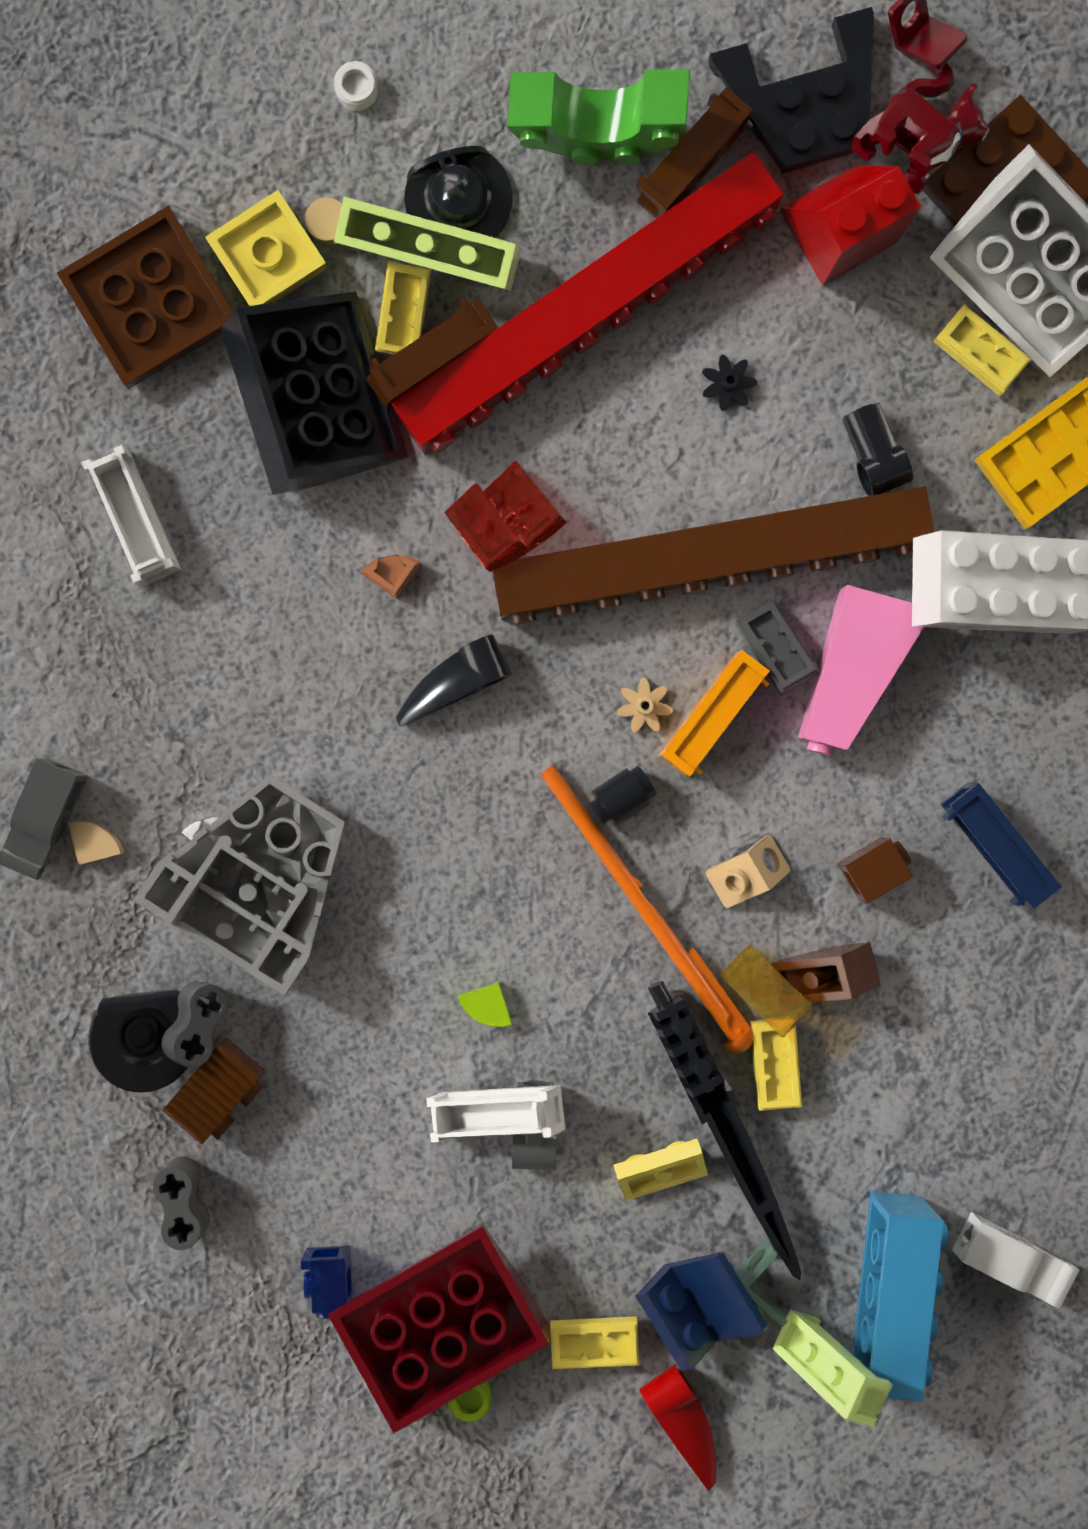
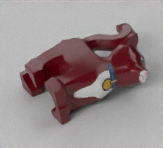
[851,63,990,195]

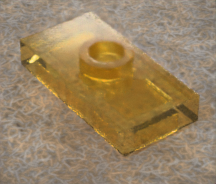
[719,944,813,1038]

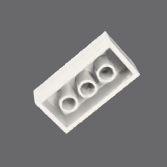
[912,531,1088,634]

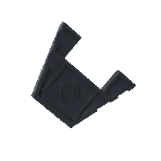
[708,7,874,174]

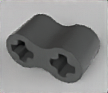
[162,981,229,1068]
[153,1157,210,1250]

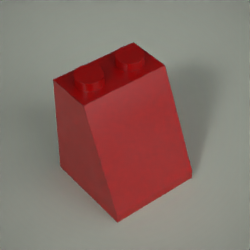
[780,165,922,286]

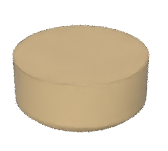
[305,197,342,246]

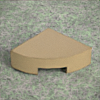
[68,821,125,865]

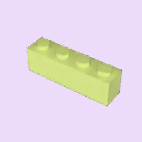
[334,197,522,291]

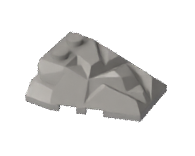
[133,775,345,996]

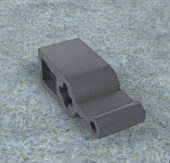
[0,758,88,880]

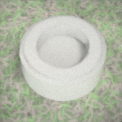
[334,61,379,111]

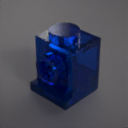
[300,1245,353,1319]

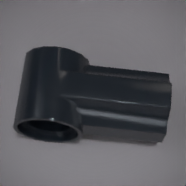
[842,403,913,496]

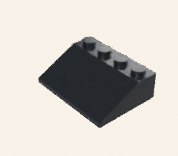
[220,291,408,495]

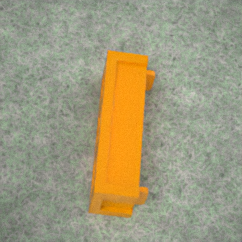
[659,650,770,777]

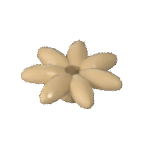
[616,677,673,733]

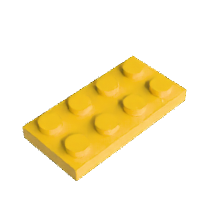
[974,377,1088,529]

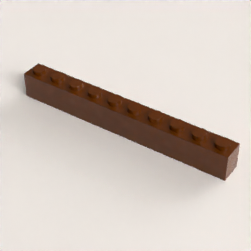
[491,486,934,625]

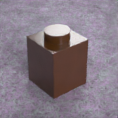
[837,837,913,904]

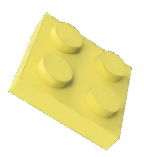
[205,190,328,306]

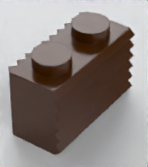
[162,1038,266,1145]

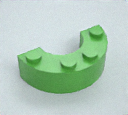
[507,69,690,166]

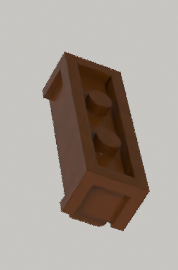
[637,87,753,219]
[366,298,498,408]

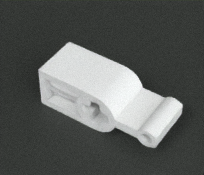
[952,1212,1079,1309]

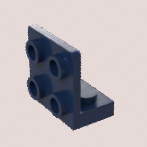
[635,1252,768,1371]

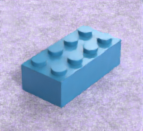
[852,1191,948,1402]

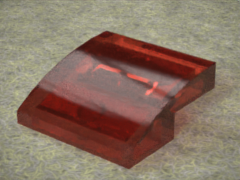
[444,460,567,572]

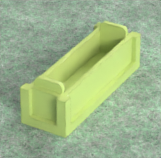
[773,1309,892,1427]

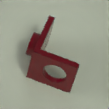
[888,0,967,70]

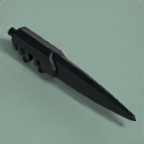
[648,981,801,1280]

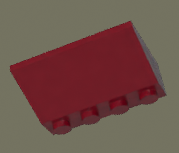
[328,1224,550,1433]

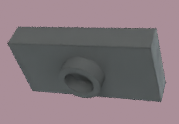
[736,599,820,696]

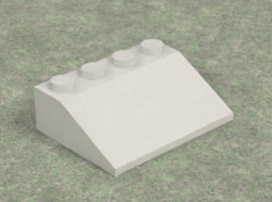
[930,144,1088,377]

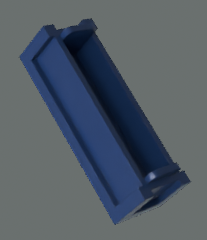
[940,783,1061,909]

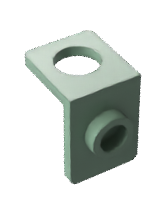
[736,1238,787,1327]

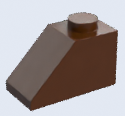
[771,942,881,1005]

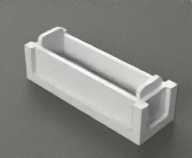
[81,445,181,587]
[426,1085,566,1142]

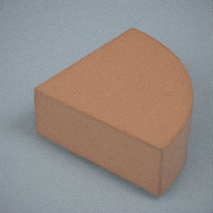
[360,555,421,599]

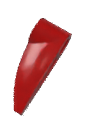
[639,1364,716,1491]

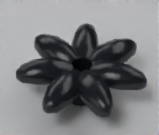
[702,354,758,411]

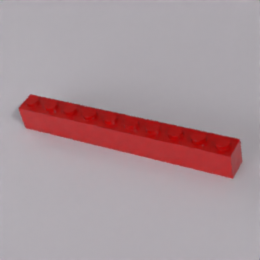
[391,151,784,455]

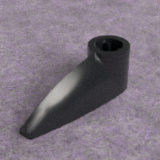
[396,635,511,727]

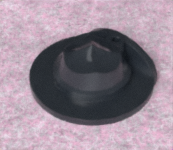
[404,146,512,238]
[88,990,194,1093]

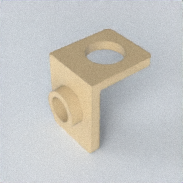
[705,835,790,908]

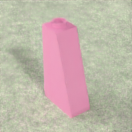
[798,585,924,756]

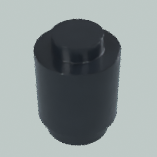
[589,766,657,827]

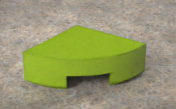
[457,982,512,1027]

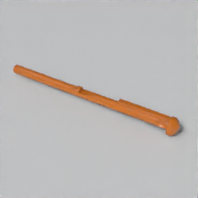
[540,765,753,1053]

